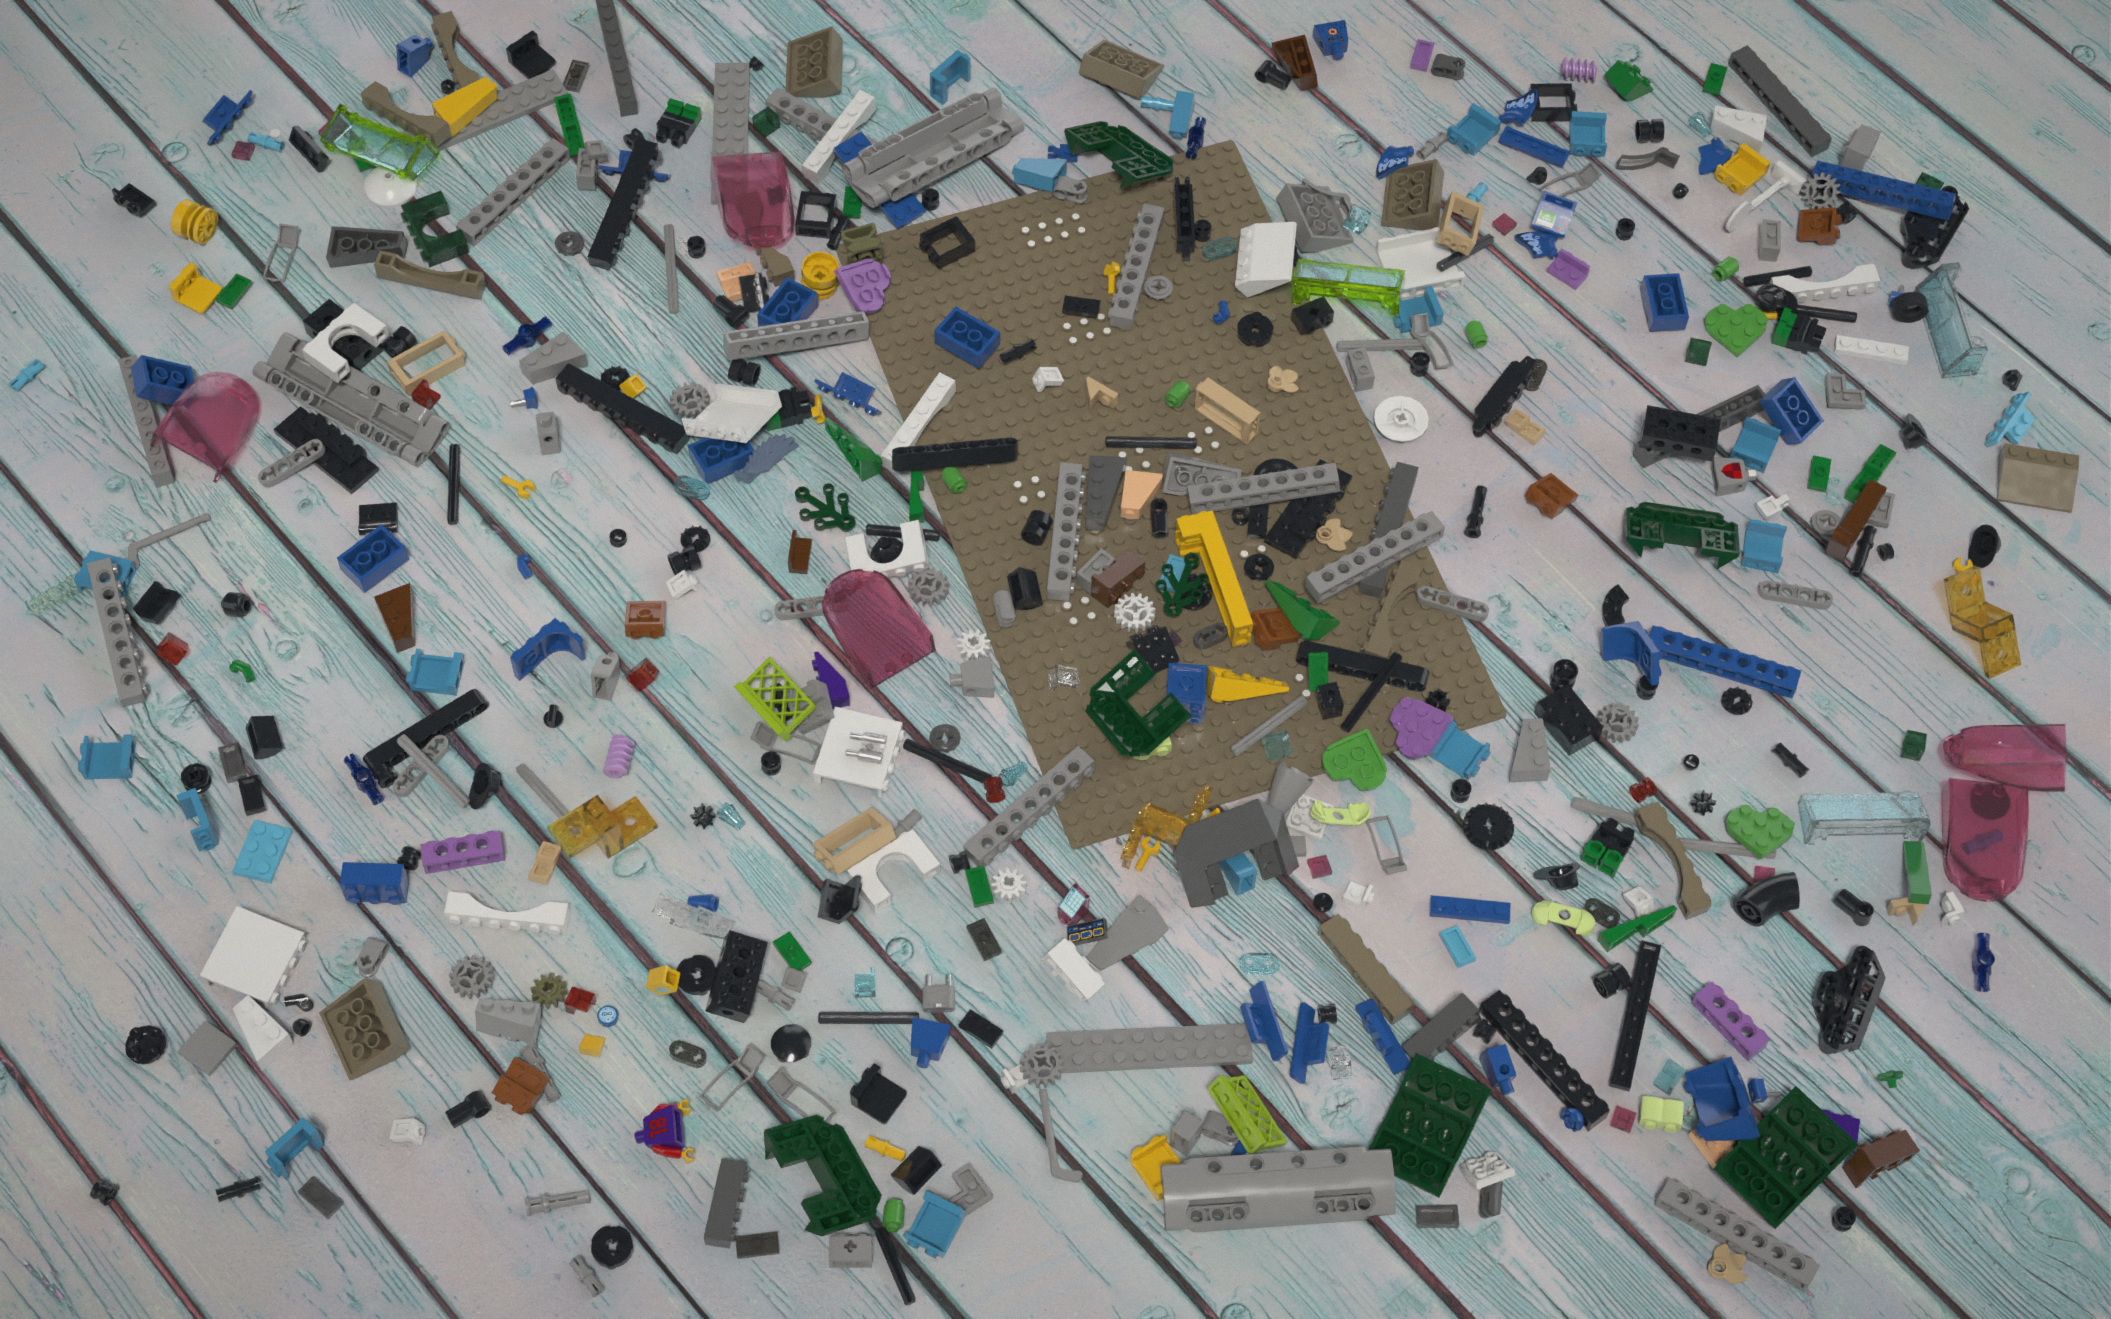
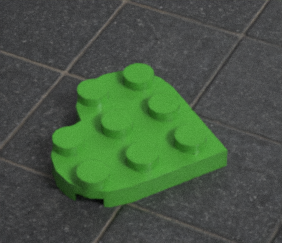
[1705,304,1768,358]
[1321,728,1387,791]
[1726,805,1795,860]

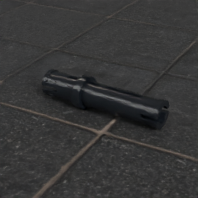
[1850,525,1877,578]

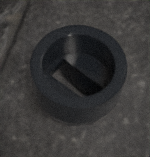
[749,56,764,71]
[441,79,455,95]
[1673,183,1689,199]
[1683,754,1699,771]
[292,1019,311,1037]

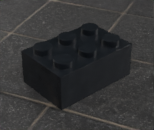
[1534,684,1603,756]

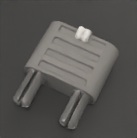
[922,974,955,1013]

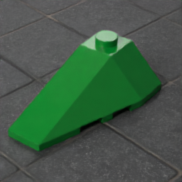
[825,417,883,482]
[1265,580,1340,641]

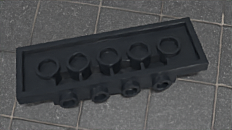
[273,406,379,494]
[1264,459,1352,559]

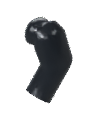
[284,994,313,1012]

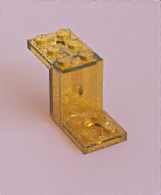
[1943,566,2021,679]
[1120,786,1213,869]
[547,795,658,859]

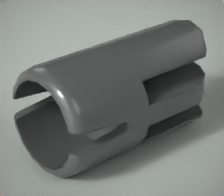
[1479,1181,1503,1219]

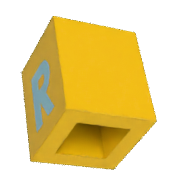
[646,965,680,996]

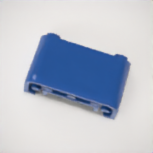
[1684,1057,1760,1141]

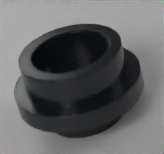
[1313,893,1333,912]

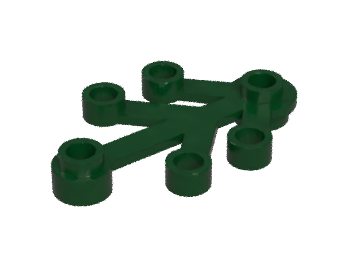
[795,483,856,532]
[1155,552,1209,618]

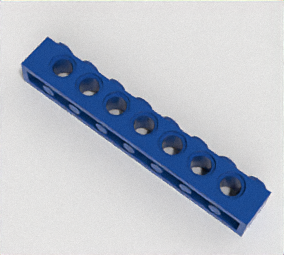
[1811,160,1956,221]
[1649,625,1801,699]

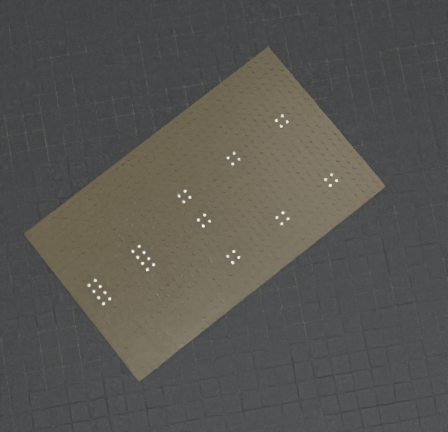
[836,140,1507,850]

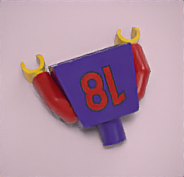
[634,1100,695,1163]

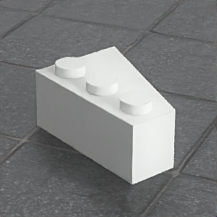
[1709,105,1767,153]
[1038,938,1105,1003]
[232,995,293,1071]

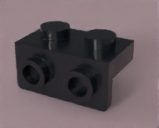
[112,183,156,218]
[738,273,769,313]
[133,581,180,625]

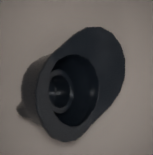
[1756,283,1798,317]
[1902,413,1930,448]
[1968,525,2001,569]
[469,763,500,810]
[1533,863,1580,890]

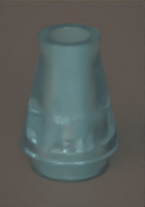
[1688,112,1713,138]
[999,761,1028,787]
[716,802,746,831]

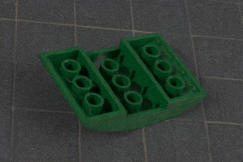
[1369,1053,1492,1198]
[1712,1086,1858,1229]

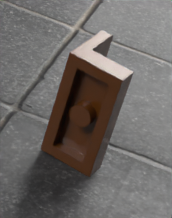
[788,530,812,575]

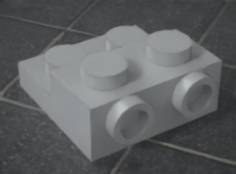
[787,679,834,734]

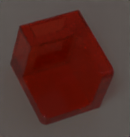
[411,379,441,410]
[156,632,188,665]
[626,658,659,692]
[564,986,597,1015]

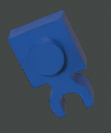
[1048,144,1078,163]

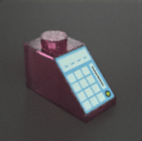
[1057,883,1090,926]

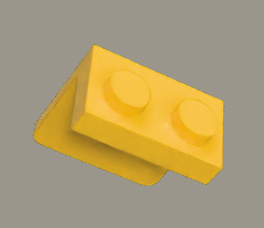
[168,262,223,314]

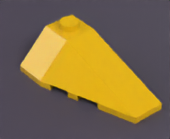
[1207,666,1290,703]

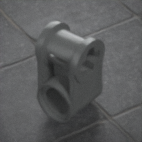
[1431,54,1465,80]

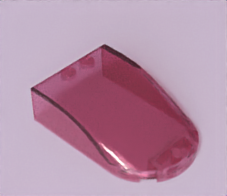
[710,151,795,248]
[150,372,259,483]
[822,569,936,689]
[1943,724,2067,792]
[1941,778,2029,902]

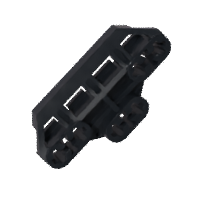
[1900,186,1969,269]
[1812,946,1886,1054]

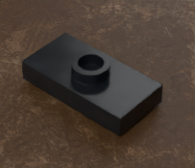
[1062,295,1101,318]
[1247,504,1269,539]
[238,774,266,816]
[958,1009,1004,1049]

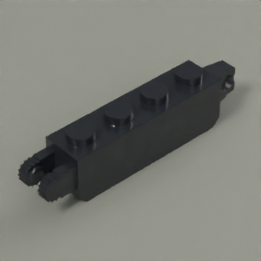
[1173,177,1195,260]
[1473,355,1536,438]

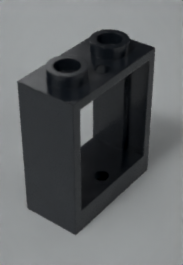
[1529,83,1577,122]
[795,191,837,239]
[919,216,975,269]

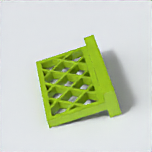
[734,656,817,742]
[1207,1075,1288,1154]

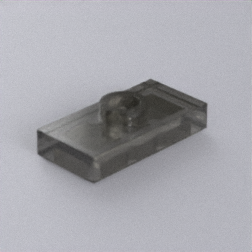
[563,60,590,93]
[966,918,1002,961]
[735,1231,780,1259]

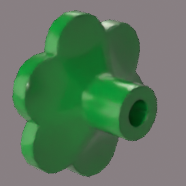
[1879,1070,1903,1088]

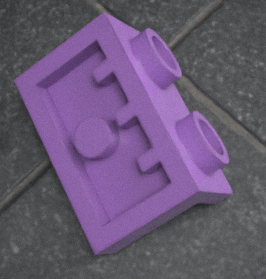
[1547,249,1590,290]

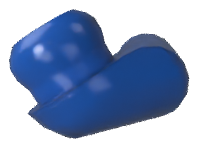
[1213,301,1230,324]
[517,554,533,580]

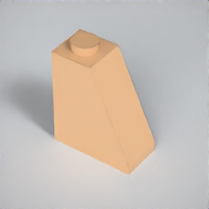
[1120,470,1163,520]

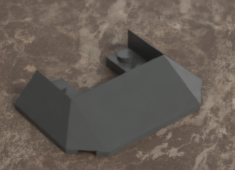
[1173,799,1299,908]

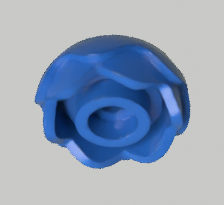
[1561,1108,1584,1132]

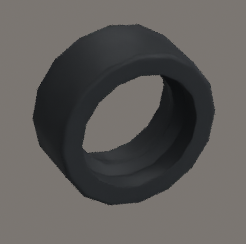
[1892,292,1929,323]

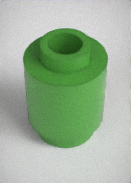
[1712,256,1739,281]
[1465,320,1488,348]
[1165,381,1190,408]
[941,467,967,493]
[882,1199,905,1232]

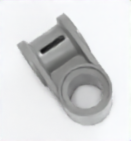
[1052,176,1088,204]
[356,937,389,978]
[1201,1111,1239,1146]

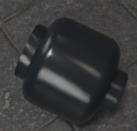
[221,592,251,617]

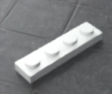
[1834,335,1909,365]

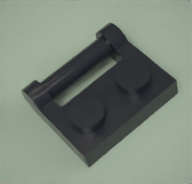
[358,502,398,535]

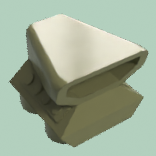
[841,223,883,265]

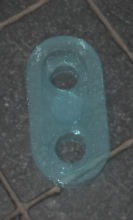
[1202,237,1237,260]
[674,475,710,500]
[1239,952,1280,975]

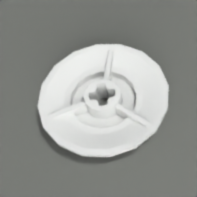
[1374,396,1429,442]

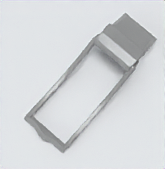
[1539,161,1602,197]
[1301,178,1355,221]
[263,223,298,282]
[1411,313,1454,368]
[750,721,822,765]
[1366,815,1407,874]
[699,1044,765,1112]
[767,1068,836,1123]

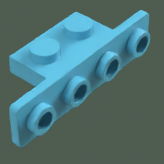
[1985,391,2035,447]

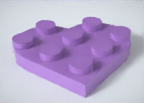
[834,259,891,314]
[1390,697,1454,760]

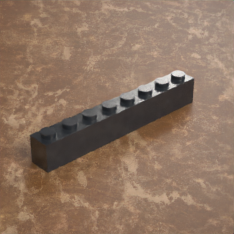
[587,138,661,271]
[555,363,690,454]

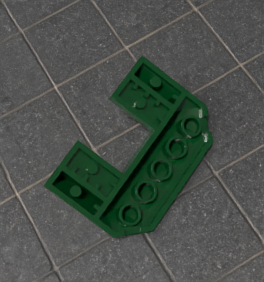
[1064,121,1173,188]
[1626,502,1740,570]
[1086,650,1192,757]
[764,1115,882,1237]

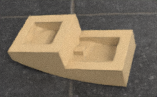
[1504,409,1546,445]
[528,841,562,885]

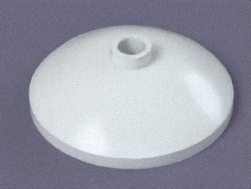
[364,163,418,208]

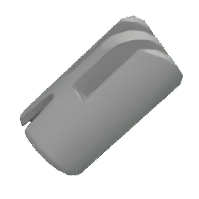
[993,590,1016,628]

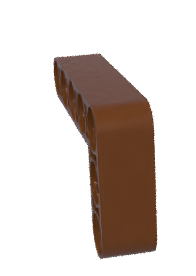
[1825,479,1887,562]

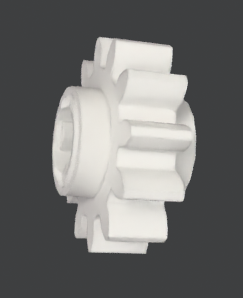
[957,629,990,661]
[991,868,1027,903]

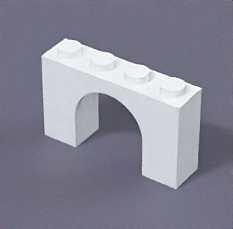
[302,303,389,383]
[845,520,930,586]
[847,829,940,914]

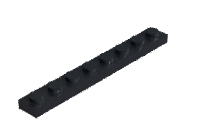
[1609,940,1661,1092]

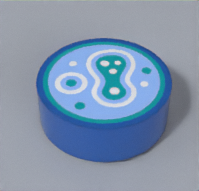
[597,1006,618,1027]

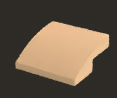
[716,262,756,302]
[1688,1129,1742,1168]

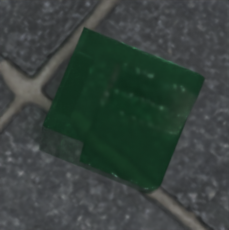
[752,106,780,138]
[1916,172,1944,190]
[1685,337,1712,366]
[1900,730,1927,761]

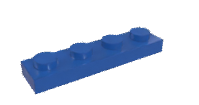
[1499,126,1570,168]
[1429,895,1511,924]

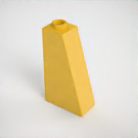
[432,76,498,137]

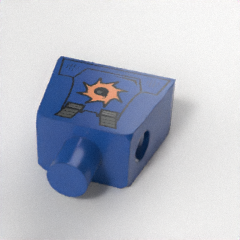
[1312,20,1348,60]

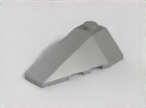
[1162,452,1242,496]
[1086,895,1169,971]

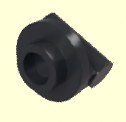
[1527,167,1547,184]
[2003,369,2023,391]
[543,704,563,728]

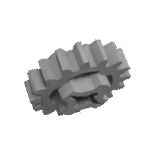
[1802,172,1842,209]
[670,382,710,419]
[908,567,949,607]
[1597,703,1639,743]
[449,955,494,999]
[1020,1043,1064,1088]

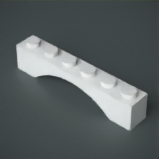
[802,90,876,185]
[1770,264,1880,303]
[881,372,956,474]
[444,891,570,935]

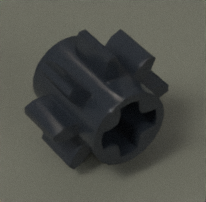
[1425,689,1450,712]
[1691,790,1716,816]
[690,803,716,829]

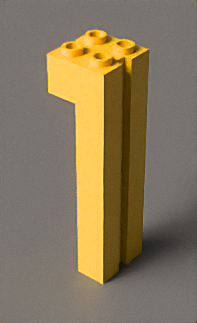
[1175,510,1253,647]

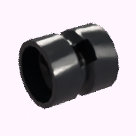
[1635,119,1665,142]
[382,326,417,358]
[728,359,761,387]
[1021,510,1053,546]
[667,545,701,575]
[1549,659,1578,691]
[1593,963,1631,999]

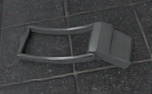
[1616,147,1680,170]

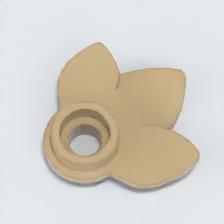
[1267,366,1299,393]
[1316,518,1353,551]
[1708,1244,1747,1284]

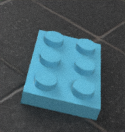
[232,820,293,884]

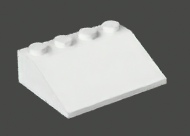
[1235,222,1297,298]

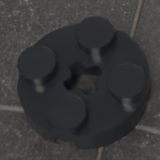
[1237,312,1274,347]
[676,955,716,996]
[591,1225,634,1270]

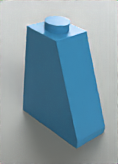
[1169,90,1195,139]
[1012,158,1067,192]
[1219,853,1257,896]

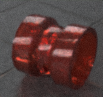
[983,776,1006,803]
[1629,777,1657,803]

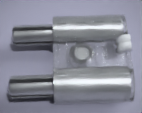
[845,732,887,764]

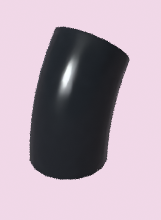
[1733,872,1800,927]

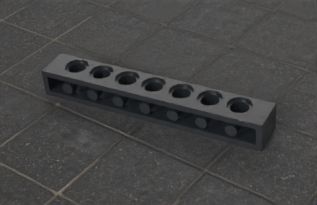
[1479,990,1610,1132]

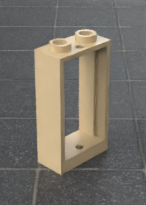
[1436,191,1484,256]
[387,330,465,396]
[1194,378,1261,445]
[812,807,896,875]

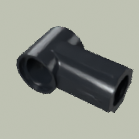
[1255,60,1291,90]
[713,295,749,328]
[1150,498,1168,539]
[1834,889,1874,926]
[445,1091,490,1128]

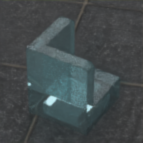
[1342,204,1371,235]
[1262,730,1293,761]
[854,967,876,998]
[1653,1059,1686,1096]

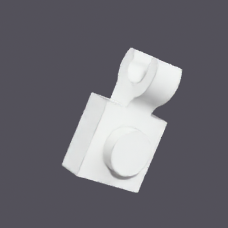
[1755,494,1790,521]

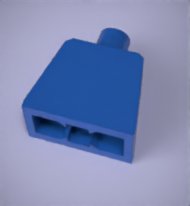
[396,35,433,78]
[911,1017,951,1069]
[1479,1043,1516,1096]

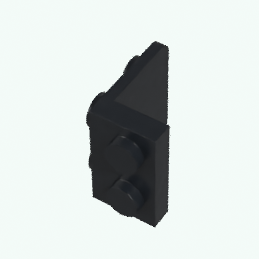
[506,30,556,79]
[1126,625,1179,673]
[817,875,862,924]
[850,1063,907,1124]

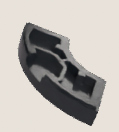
[1602,584,1629,627]

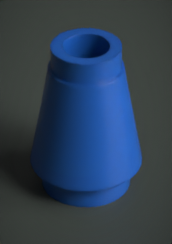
[687,894,719,914]

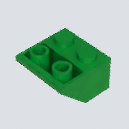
[1604,60,1654,101]

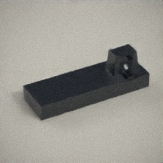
[289,125,328,172]

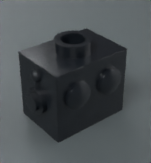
[1316,682,1344,720]

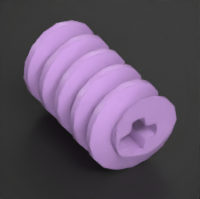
[1560,57,1597,82]
[603,734,635,778]

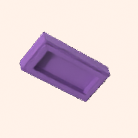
[1410,39,1434,72]

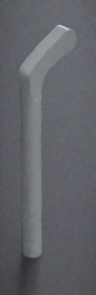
[128,513,210,570]
[1039,1089,1082,1183]

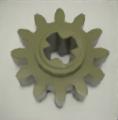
[530,973,568,1010]

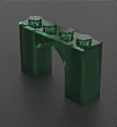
[400,191,470,268]

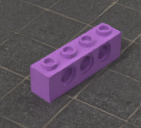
[420,831,505,874]
[1691,981,1770,1062]

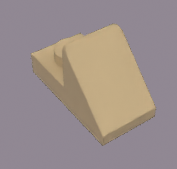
[1086,376,1118,409]
[1887,897,1926,926]

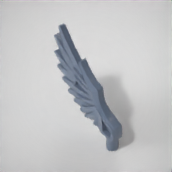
[734,434,799,482]

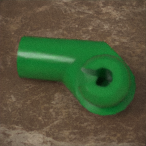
[229,660,255,683]

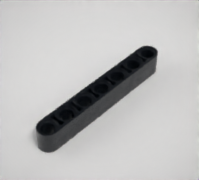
[892,438,1018,471]
[1296,641,1429,692]
[363,689,488,773]

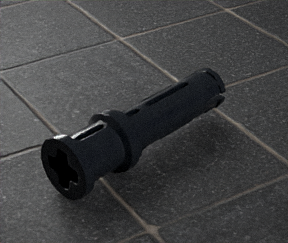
[1464,485,1487,538]

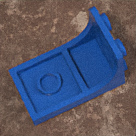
[510,618,586,681]
[1602,621,1662,686]
[1167,663,1207,724]

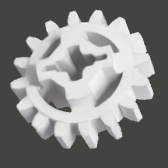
[1114,593,1155,633]

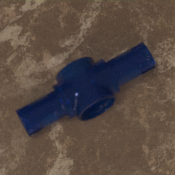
[1186,117,1206,159]
[502,316,552,356]
[343,754,384,805]
[1972,933,1995,992]

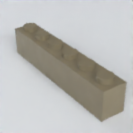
[1318,914,1413,1025]

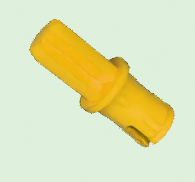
[865,1135,906,1162]

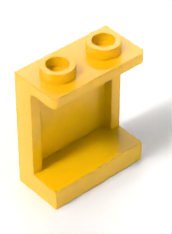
[1714,143,1771,196]
[1130,1134,1181,1202]

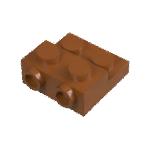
[1798,207,1842,245]
[1525,473,1579,519]
[624,601,666,639]
[1250,607,1300,650]
[491,1057,551,1115]

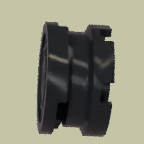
[181,763,212,794]

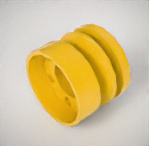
[171,199,218,245]
[801,251,839,300]

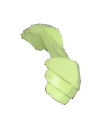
[1310,800,1371,826]
[1532,900,1596,936]

